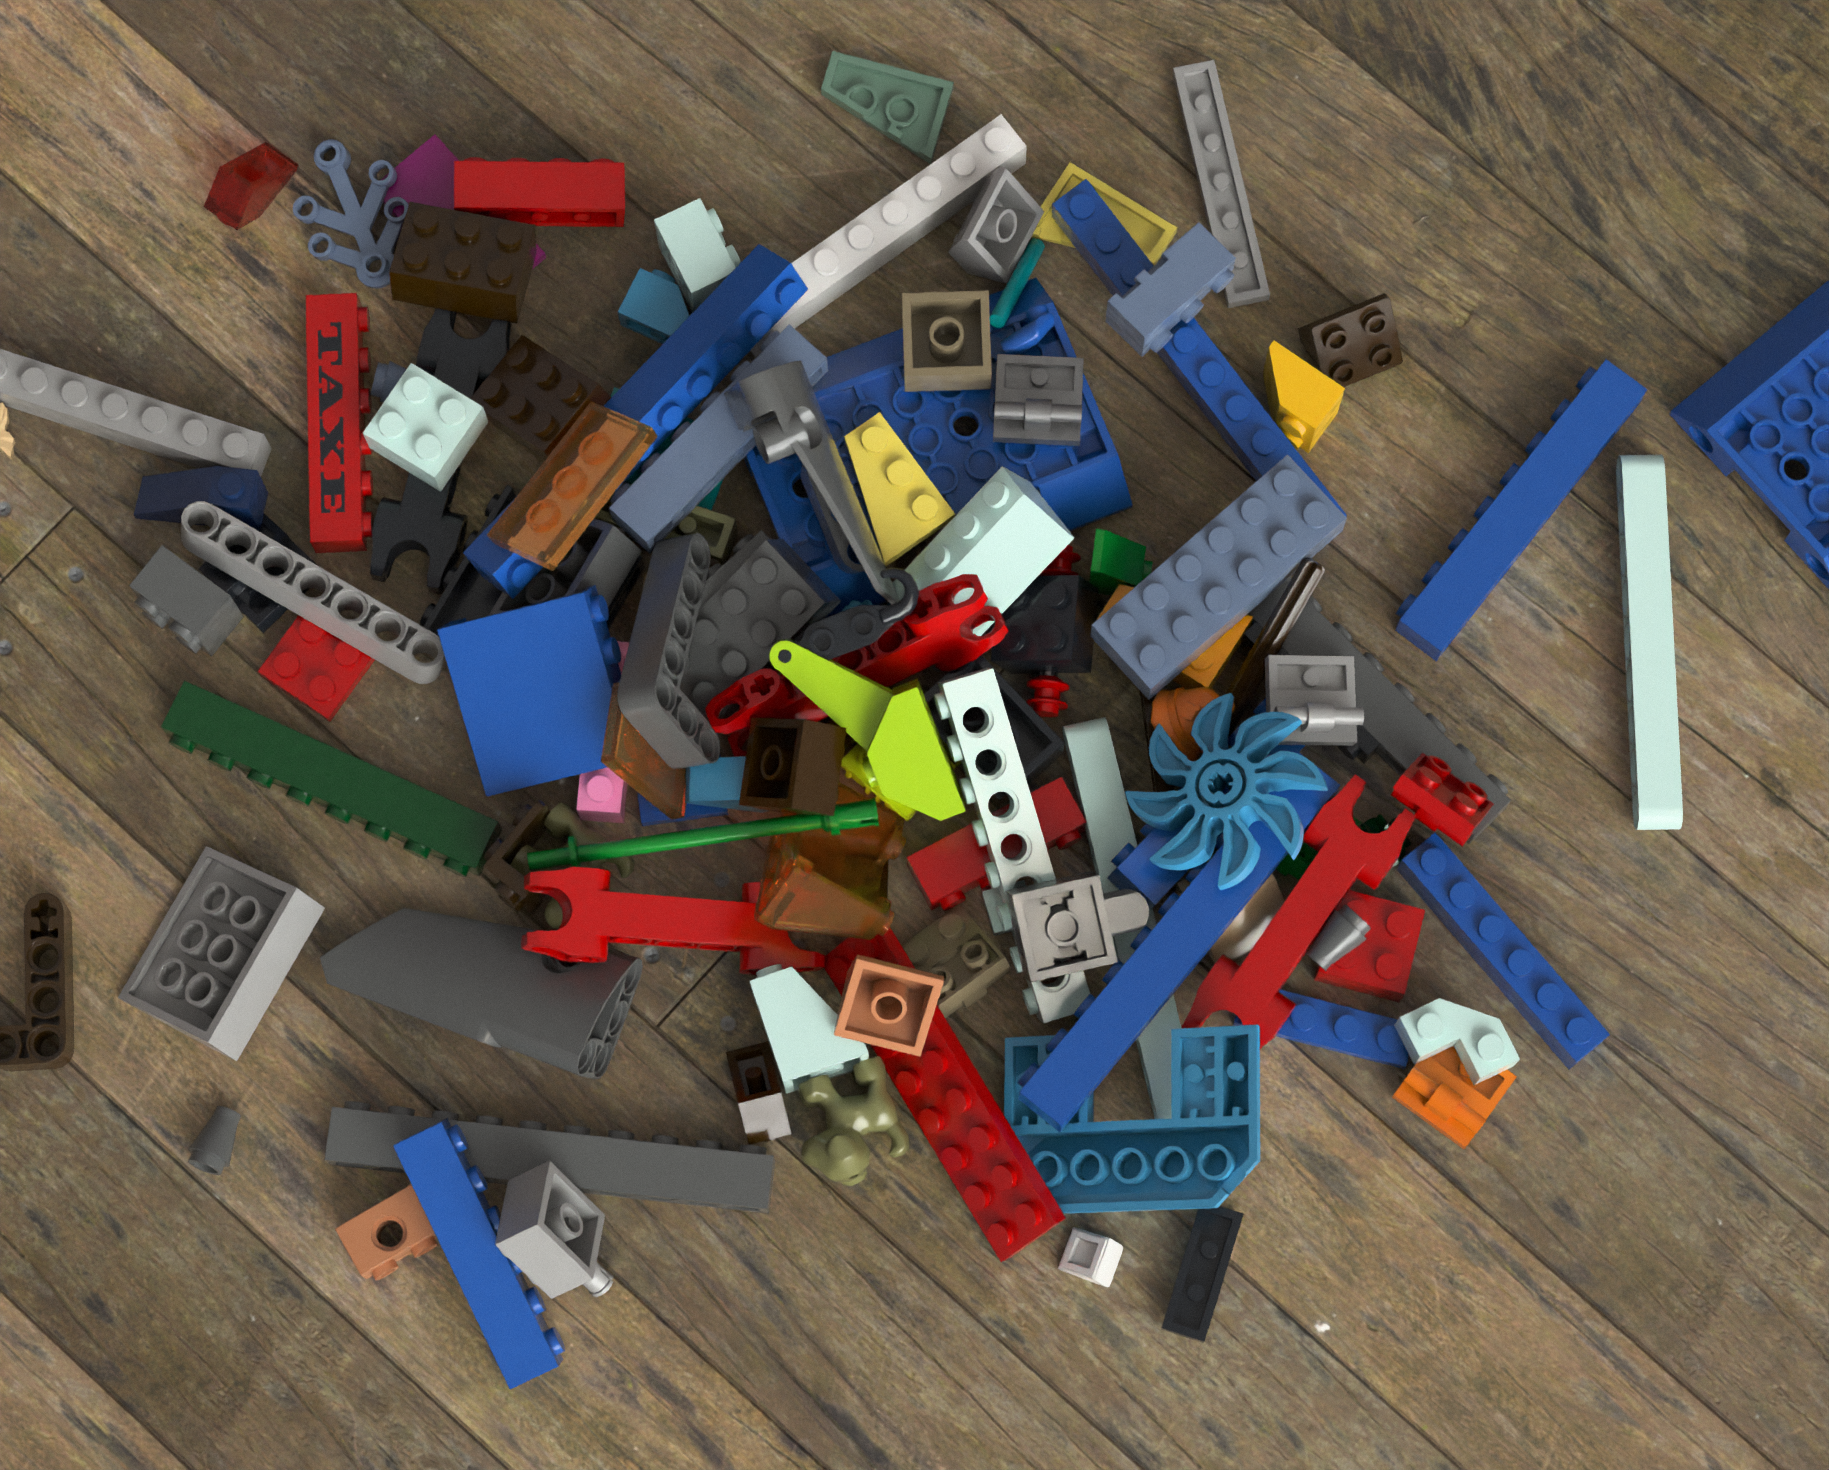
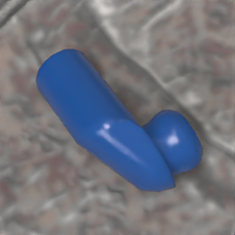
[1000,303,1055,355]

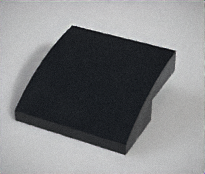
[199,514,320,633]

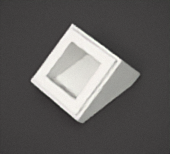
[1058,1227,1123,1287]

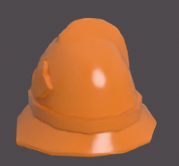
[1151,687,1235,761]

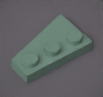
[821,51,954,164]

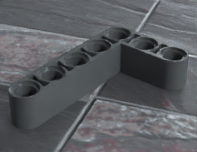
[617,533,720,769]

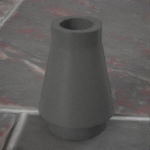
[1306,904,1371,971]
[188,1106,241,1175]

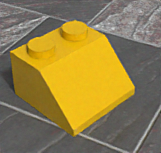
[1263,340,1345,453]

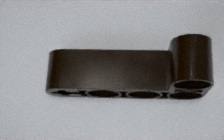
[0,893,74,1072]

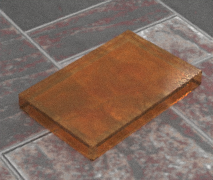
[601,682,687,820]

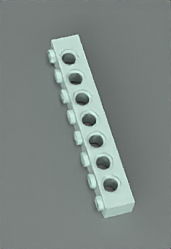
[934,668,1090,1023]

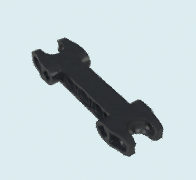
[370,308,512,595]

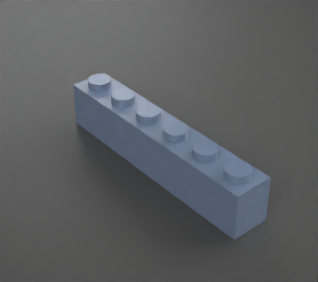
[609,324,828,554]

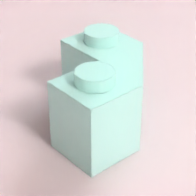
[1394,998,1520,1085]

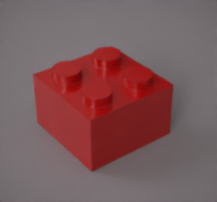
[1314,890,1425,1003]

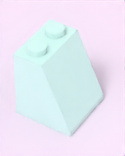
[750,964,869,1094]

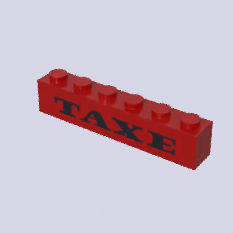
[305,293,374,553]

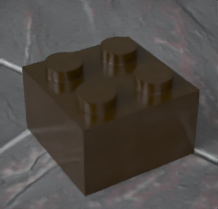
[739,718,846,816]

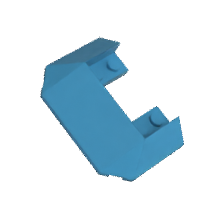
[1004,1025,1260,1214]

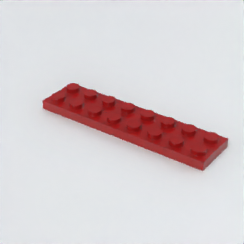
[824,914,1066,1262]

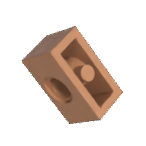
[335,1184,438,1281]

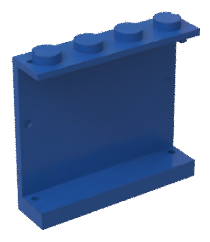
[437,585,645,797]

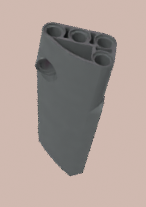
[724,361,899,605]
[320,908,643,1079]

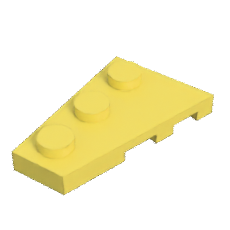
[1031,162,1177,265]
[844,412,955,566]

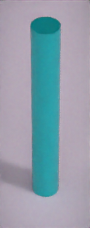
[990,238,1045,328]

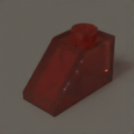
[204,142,299,230]

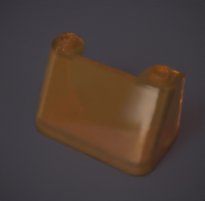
[754,782,906,940]

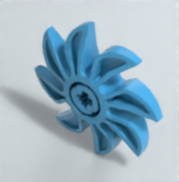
[1125,693,1328,890]

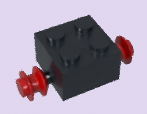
[991,545,1098,717]

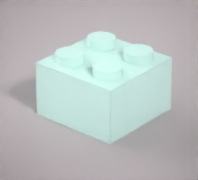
[654,198,741,313]
[363,363,488,492]

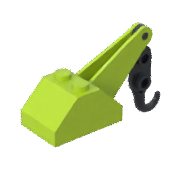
[769,568,966,821]

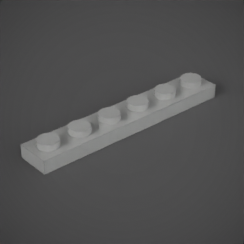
[1172,60,1270,308]

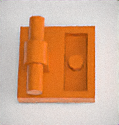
[1392,1046,1517,1149]

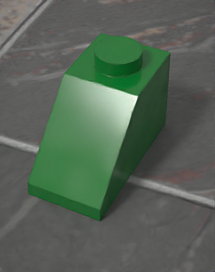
[1089,529,1153,595]

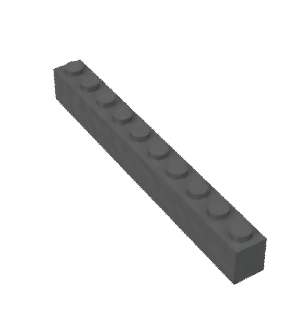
[324,1101,775,1214]

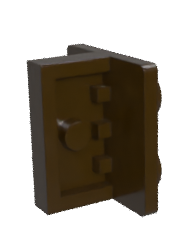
[1298,293,1403,387]

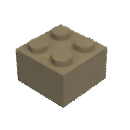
[902,290,992,392]

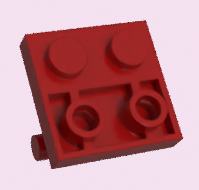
[1391,752,1494,847]

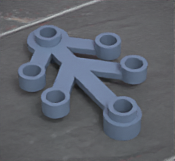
[293,139,409,289]

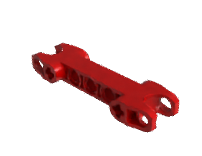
[705,574,1008,757]
[1181,774,1416,1049]
[521,866,826,976]

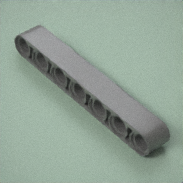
[181,501,444,684]

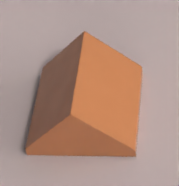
[834,955,944,1057]

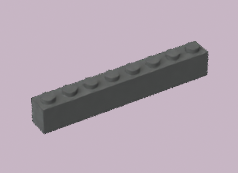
[1247,576,1511,844]

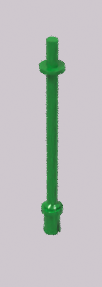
[527,798,879,870]

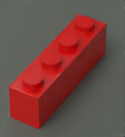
[454,157,625,227]
[907,777,1086,911]

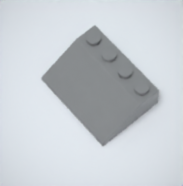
[118,846,325,1061]

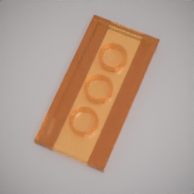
[487,401,658,571]

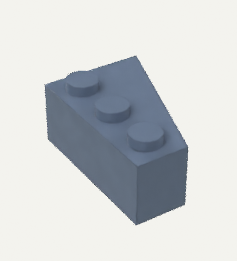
[1105,222,1236,357]

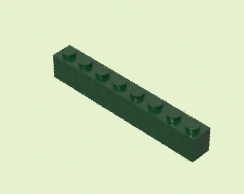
[161,681,502,877]

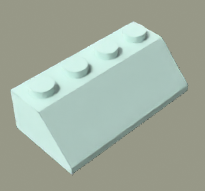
[893,466,1075,636]

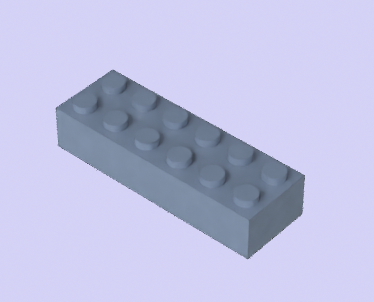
[1090,454,1347,700]

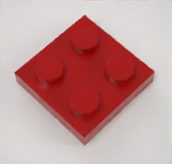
[257,615,375,722]

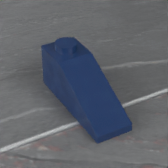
[134,466,268,531]

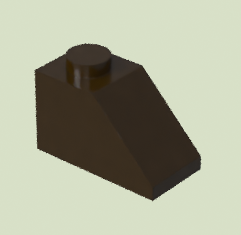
[726,1041,792,1145]

